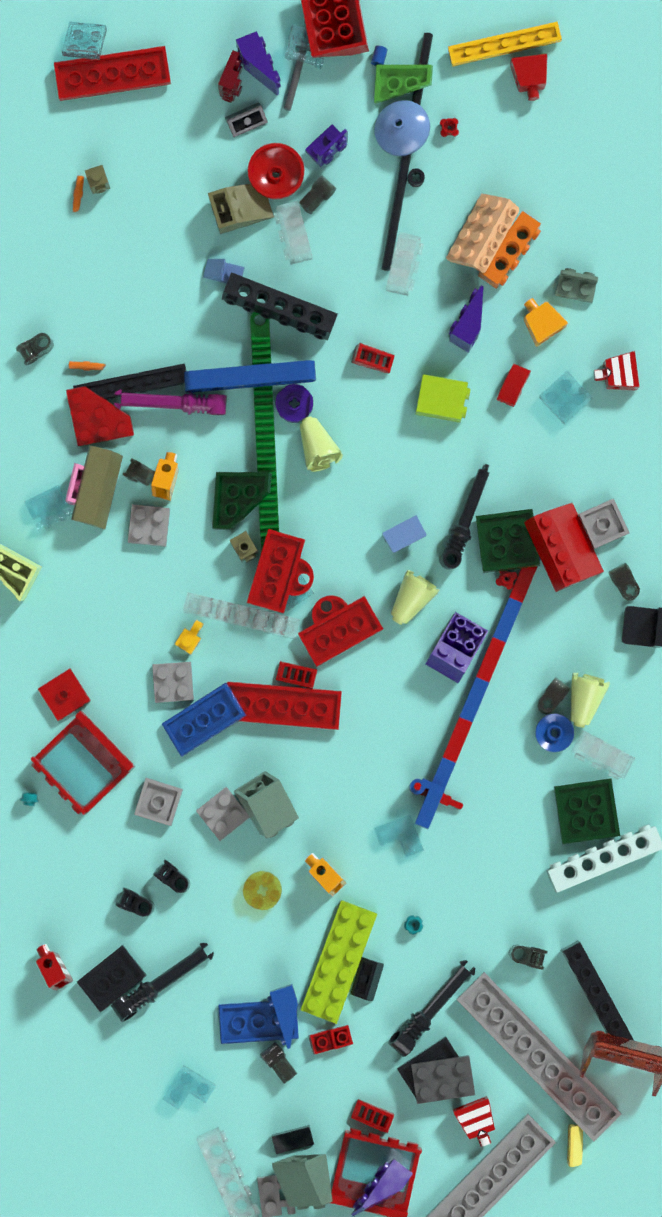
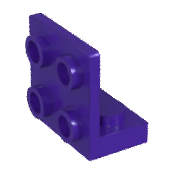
[305,124,348,167]

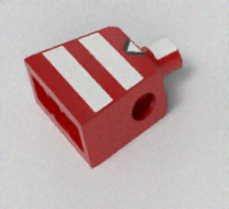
[594,351,640,391]
[36,944,73,991]
[452,1096,495,1147]

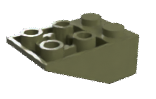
[208,184,274,234]

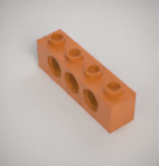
[478,211,541,289]

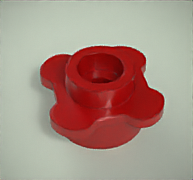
[440,118,459,137]
[496,570,517,590]

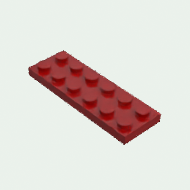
[54,46,171,101]
[227,682,342,730]

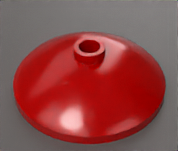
[248,143,305,199]

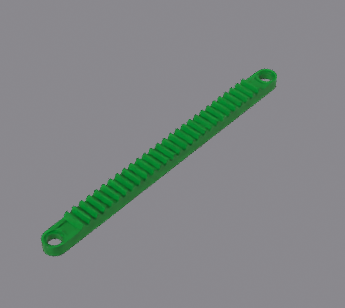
[250,312,279,552]

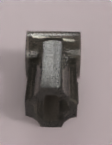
[299,175,337,215]
[260,1042,297,1084]

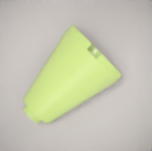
[300,417,343,472]
[391,570,440,625]
[571,673,610,728]

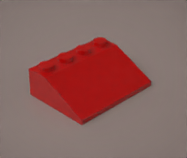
[301,0,369,58]
[524,503,604,592]

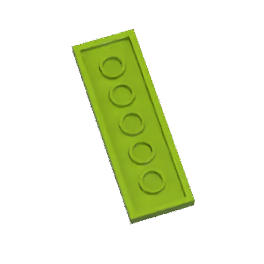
[301,900,377,1024]

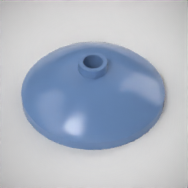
[374,100,430,156]

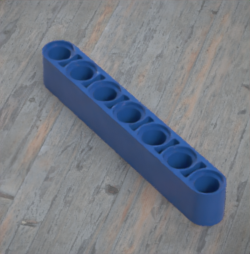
[184,360,316,393]

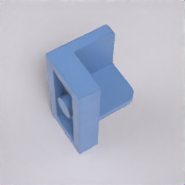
[382,515,426,553]

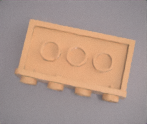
[446,193,519,273]

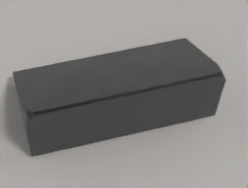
[225,103,268,137]
[351,957,384,1001]
[271,1125,314,1154]

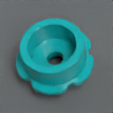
[20,793,39,806]
[404,915,423,935]

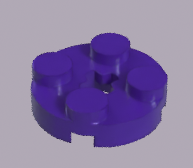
[275,384,313,423]

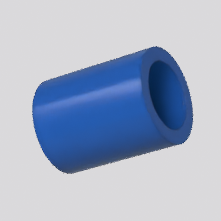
[371,46,388,66]

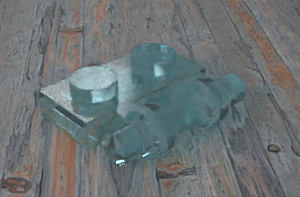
[24,485,73,531]

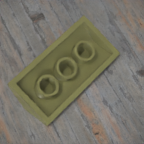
[71,446,123,529]

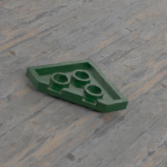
[212,472,272,530]

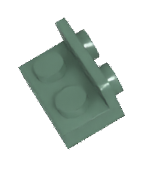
[555,268,598,303]

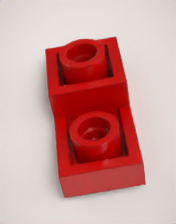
[497,364,531,407]
[308,1025,353,1055]

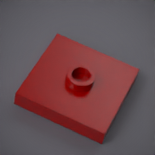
[38,668,91,721]

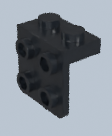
[622,606,662,648]

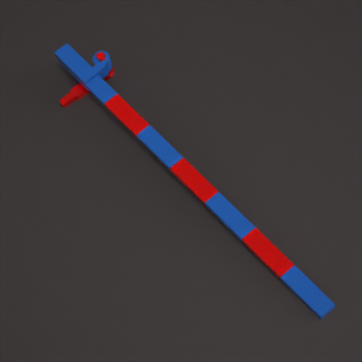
[409,557,541,830]

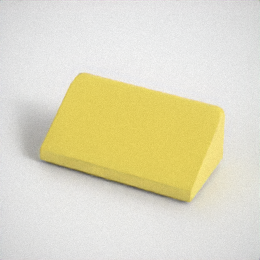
[567,1124,583,1167]

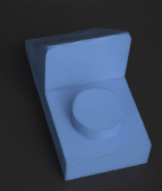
[203,259,245,283]

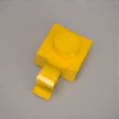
[175,620,204,654]

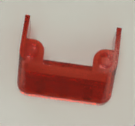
[579,1031,662,1097]

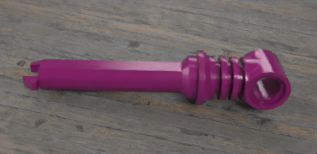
[114,390,227,415]

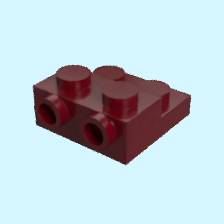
[218,50,243,103]

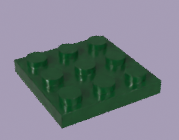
[476,509,540,573]
[554,778,620,844]

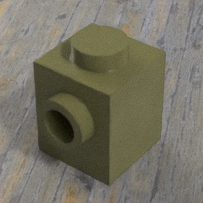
[84,165,110,194]
[229,531,258,563]

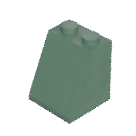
[234,771,299,838]
[272,1154,333,1210]

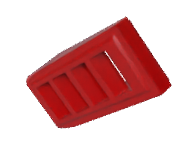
[351,343,395,374]
[276,661,317,689]
[351,1099,394,1133]

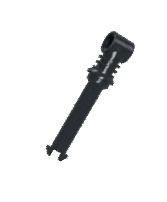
[440,464,489,570]
[111,943,214,1022]
[388,960,476,1057]

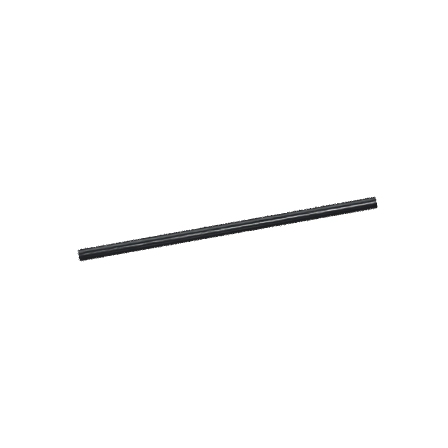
[381,33,433,271]

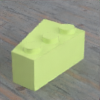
[0,544,42,601]

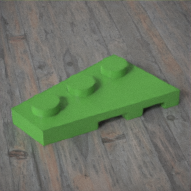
[374,65,433,104]

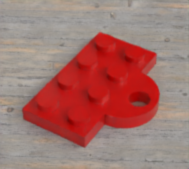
[247,529,314,614]
[298,595,383,667]

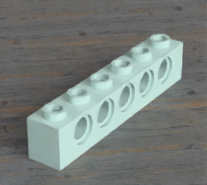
[546,824,662,893]

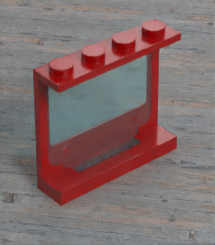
[30,710,136,815]
[330,1128,422,1217]

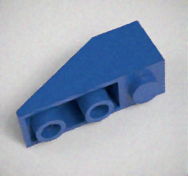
[267,984,298,1049]

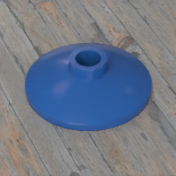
[535,714,574,752]

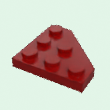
[66,386,134,446]

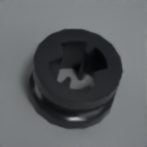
[408,168,425,187]

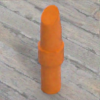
[73,176,84,212]
[69,361,106,371]

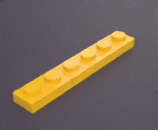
[448,21,562,67]

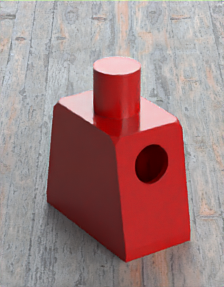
[510,54,547,101]

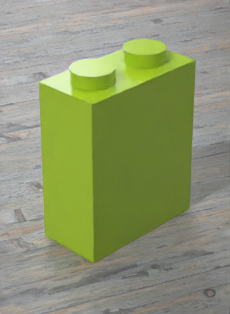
[416,374,471,423]

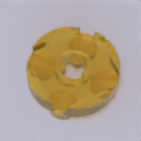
[243,871,282,910]

